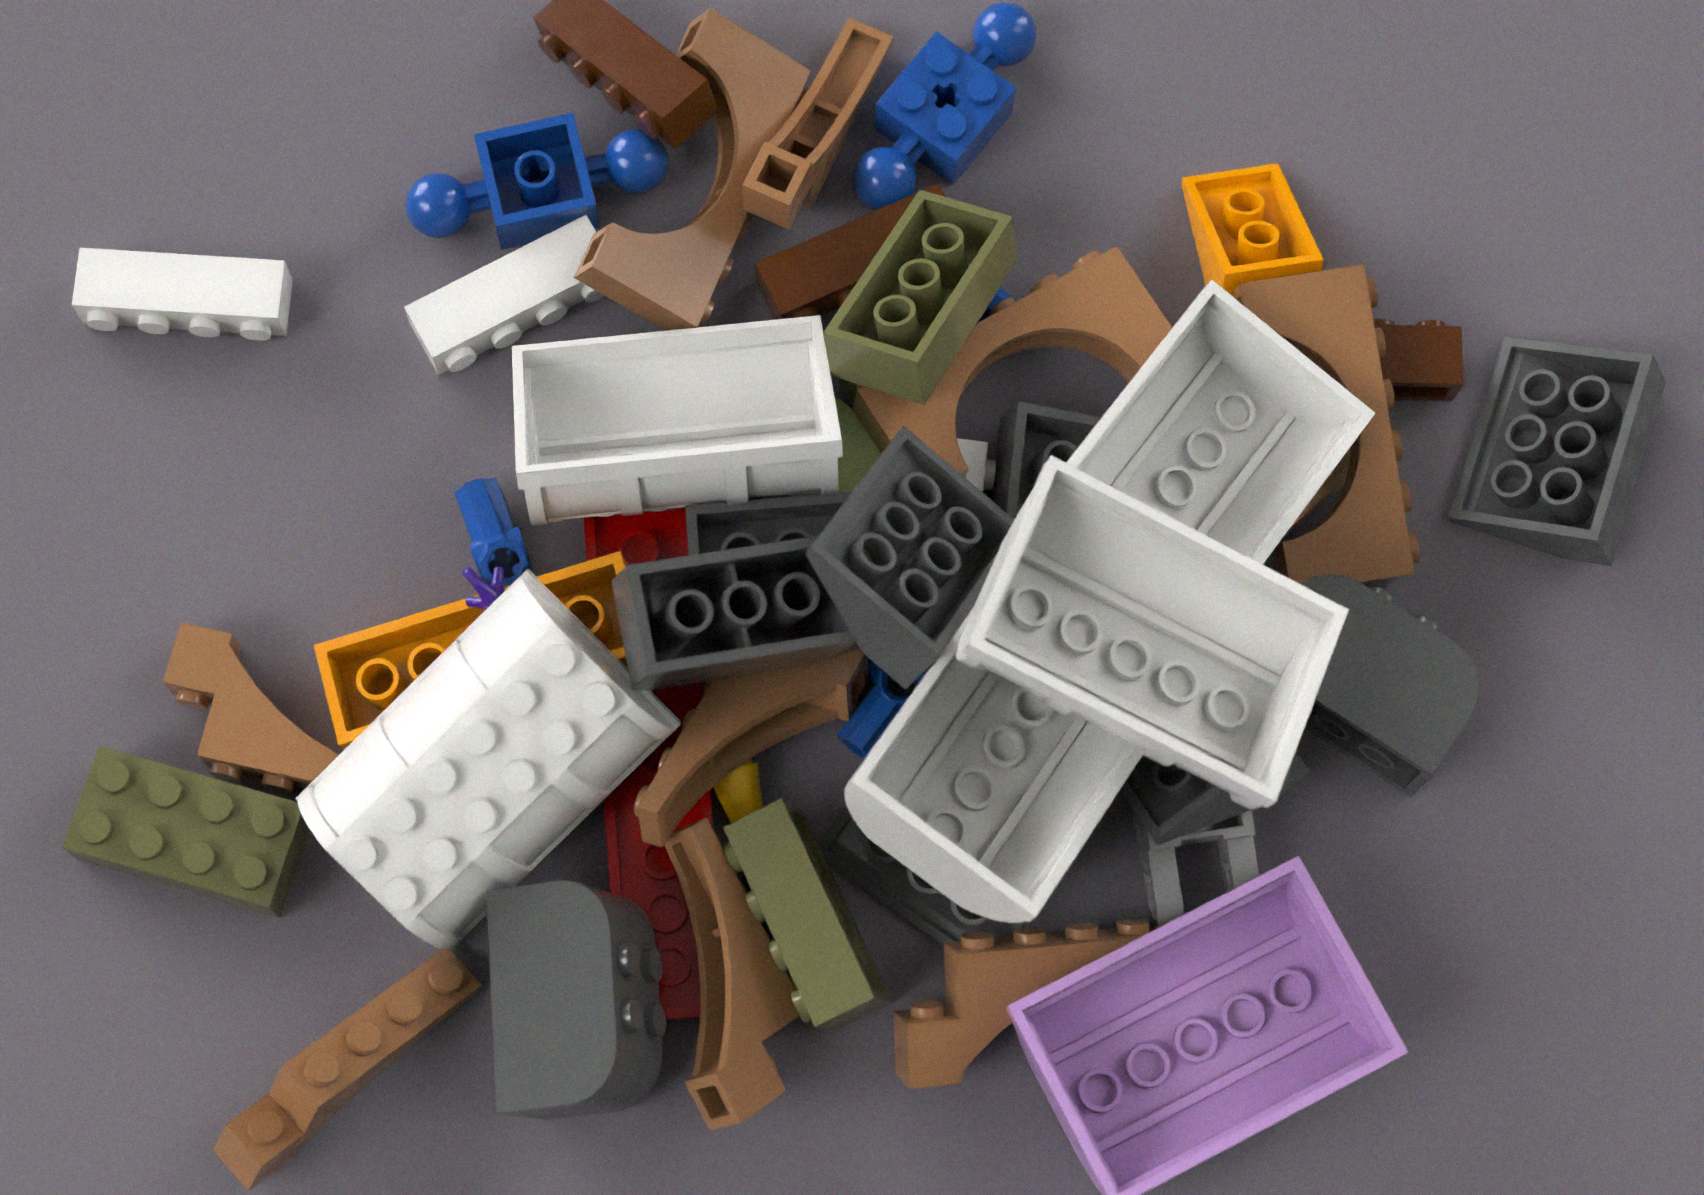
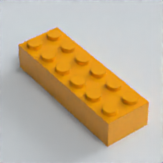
[314,551,628,750]

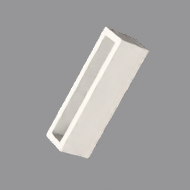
[404,215,605,375]
[72,248,293,341]

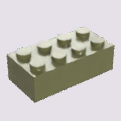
[823,190,1018,405]
[62,745,310,918]
[723,798,892,1031]

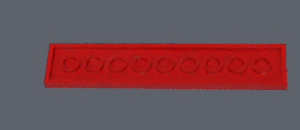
[583,507,714,1022]

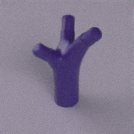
[462,567,505,611]

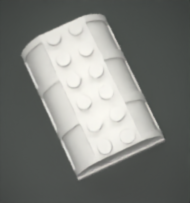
[1066,279,1375,565]
[512,315,843,526]
[956,455,1349,810]
[295,569,681,950]
[844,607,1143,923]

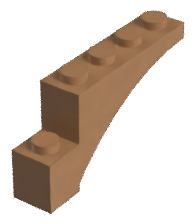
[742,17,894,230]
[163,622,339,793]
[634,649,869,847]
[664,818,800,1130]
[893,918,1156,1089]
[213,949,482,1192]

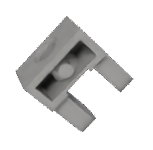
[1132,808,1259,929]

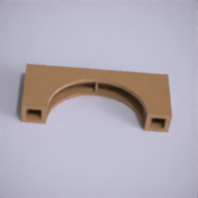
[574,8,811,331]
[852,246,1172,477]
[1233,264,1420,584]

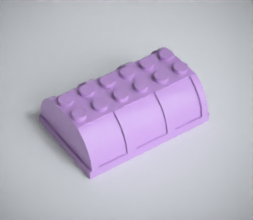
[1006,856,1409,1195]

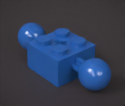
[852,2,1036,211]
[406,113,668,250]

